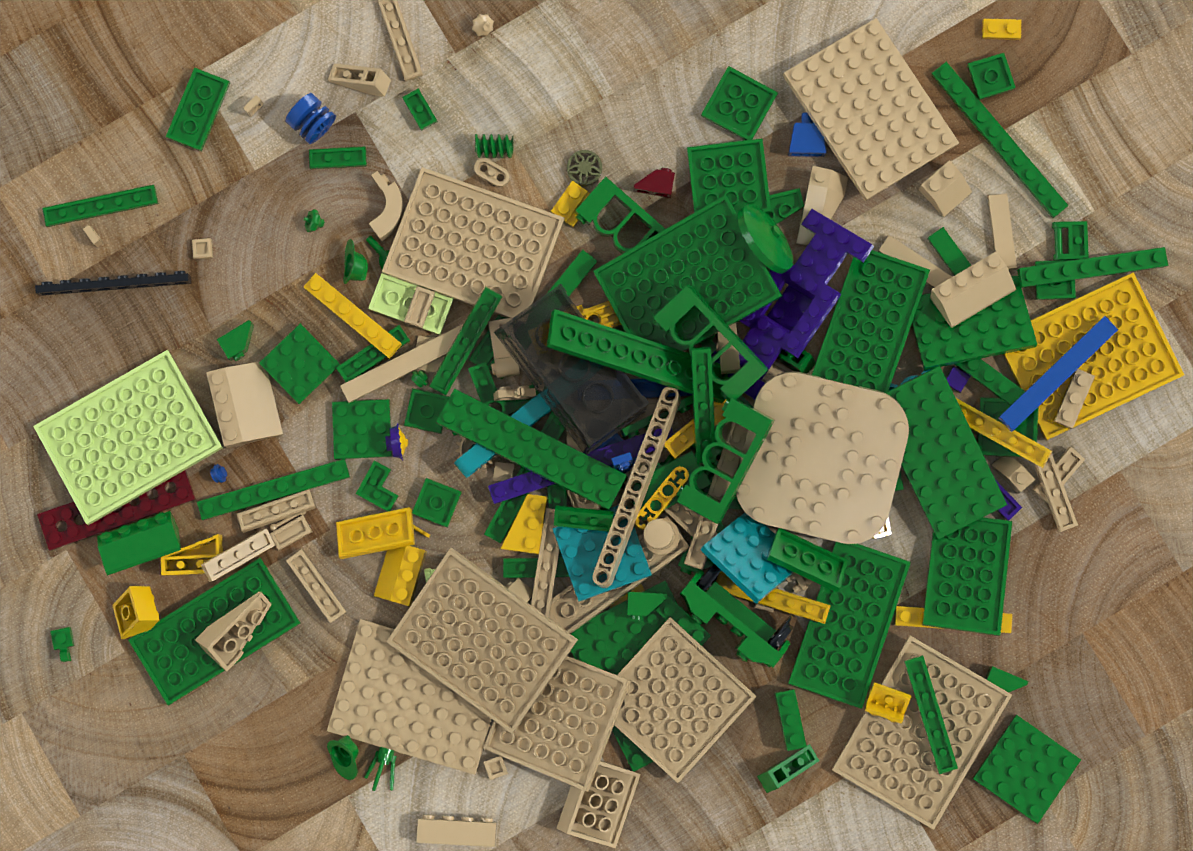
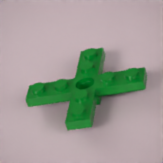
[451,362,539,458]

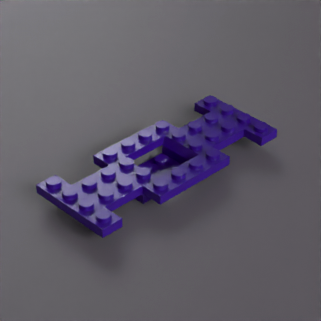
[711,209,874,400]

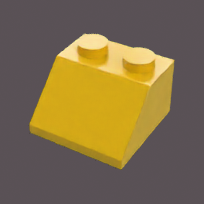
[112,586,159,639]

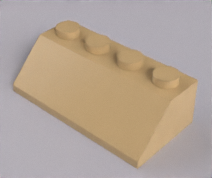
[930,252,1016,328]

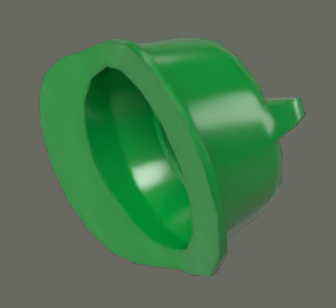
[343,239,368,284]
[327,735,359,780]

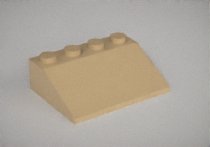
[206,362,283,448]
[557,760,641,848]

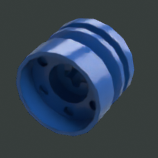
[285,93,336,144]

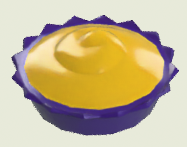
[385,423,408,461]

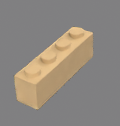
[417,814,497,847]

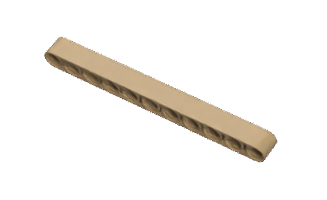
[593,386,681,588]

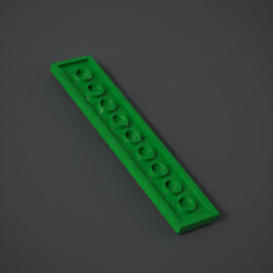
[547,309,728,404]
[436,388,627,510]

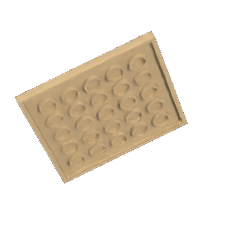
[614,617,756,783]
[483,656,631,792]

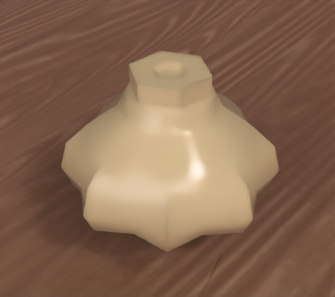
[472,14,494,36]

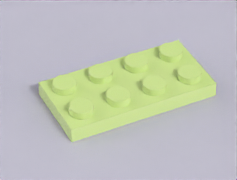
[368,273,453,335]

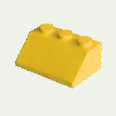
[374,546,427,606]

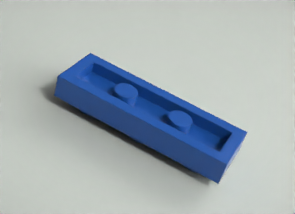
[612,452,633,473]

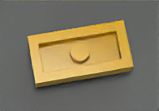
[982,19,1021,40]

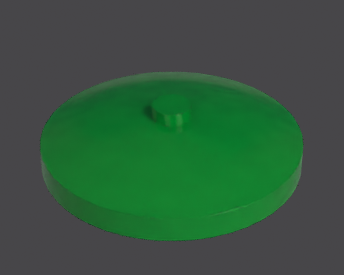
[737,204,793,273]

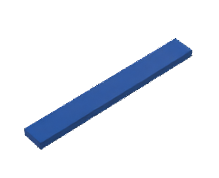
[998,316,1118,432]

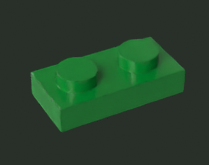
[402,88,438,131]

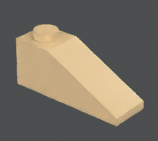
[328,64,391,97]

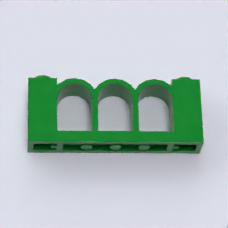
[575,176,665,254]
[653,284,768,400]
[676,398,775,524]

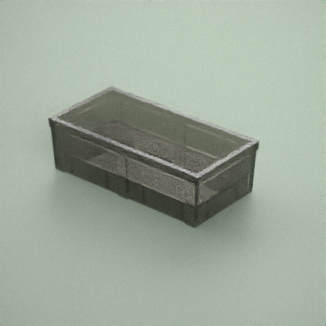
[494,284,649,455]

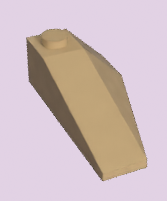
[796,166,848,246]
[195,591,272,672]

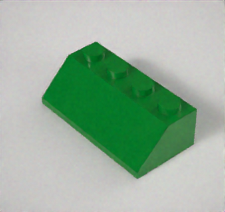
[97,511,181,576]

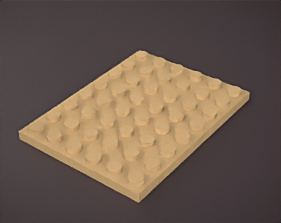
[783,18,959,201]
[382,167,565,324]
[387,548,578,733]
[327,619,492,775]
[832,635,1012,830]

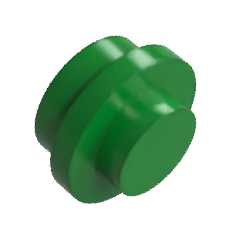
[411,370,428,388]

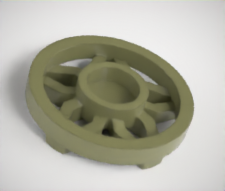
[567,150,602,186]

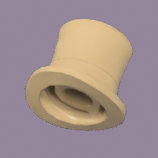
[643,518,680,555]

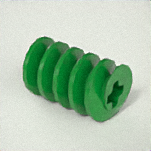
[475,134,514,158]

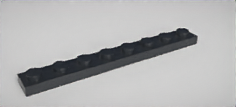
[35,271,192,296]

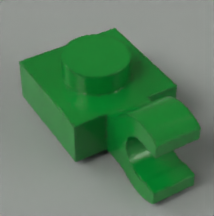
[50,627,75,662]

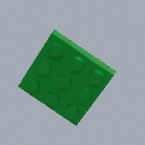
[701,66,778,140]
[259,323,340,404]
[978,397,1039,458]
[332,399,392,460]

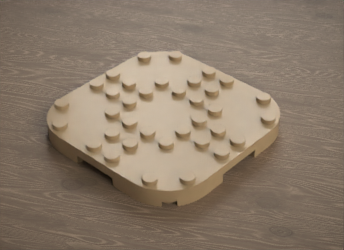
[736,371,909,544]

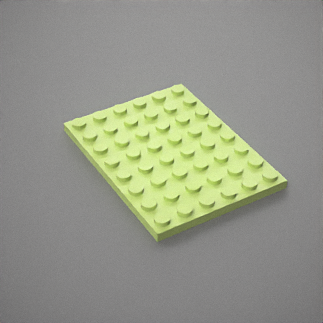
[33,350,223,525]

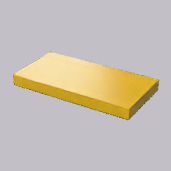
[336,507,415,559]

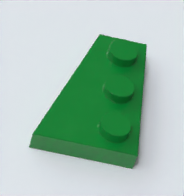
[768,188,804,224]

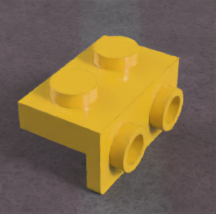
[865,682,911,724]

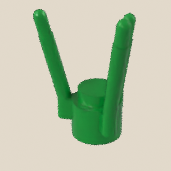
[364,747,397,791]

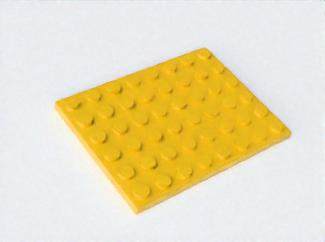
[1003,272,1184,441]

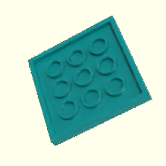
[552,505,652,602]
[700,512,794,604]

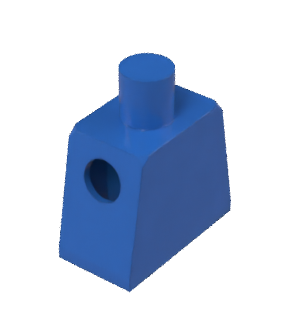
[788,112,826,157]

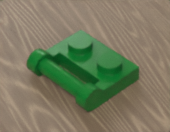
[1052,221,1089,261]

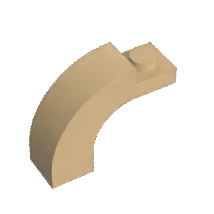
[369,171,404,241]

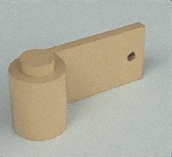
[488,318,520,378]

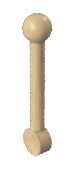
[270,512,306,531]

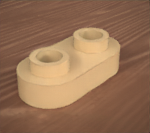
[474,158,510,188]

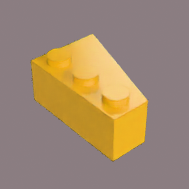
[501,494,547,555]
[161,534,223,576]

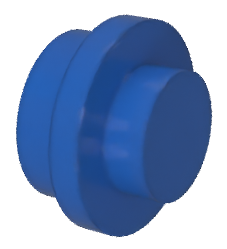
[210,464,227,483]

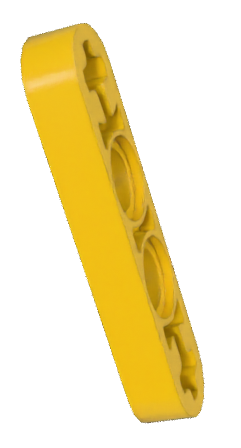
[635,466,689,530]

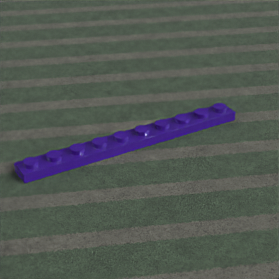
[488,427,674,504]

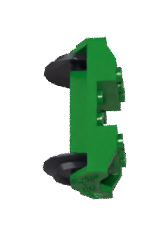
[680,564,793,668]

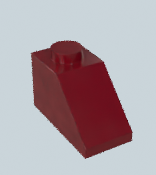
[633,168,675,198]

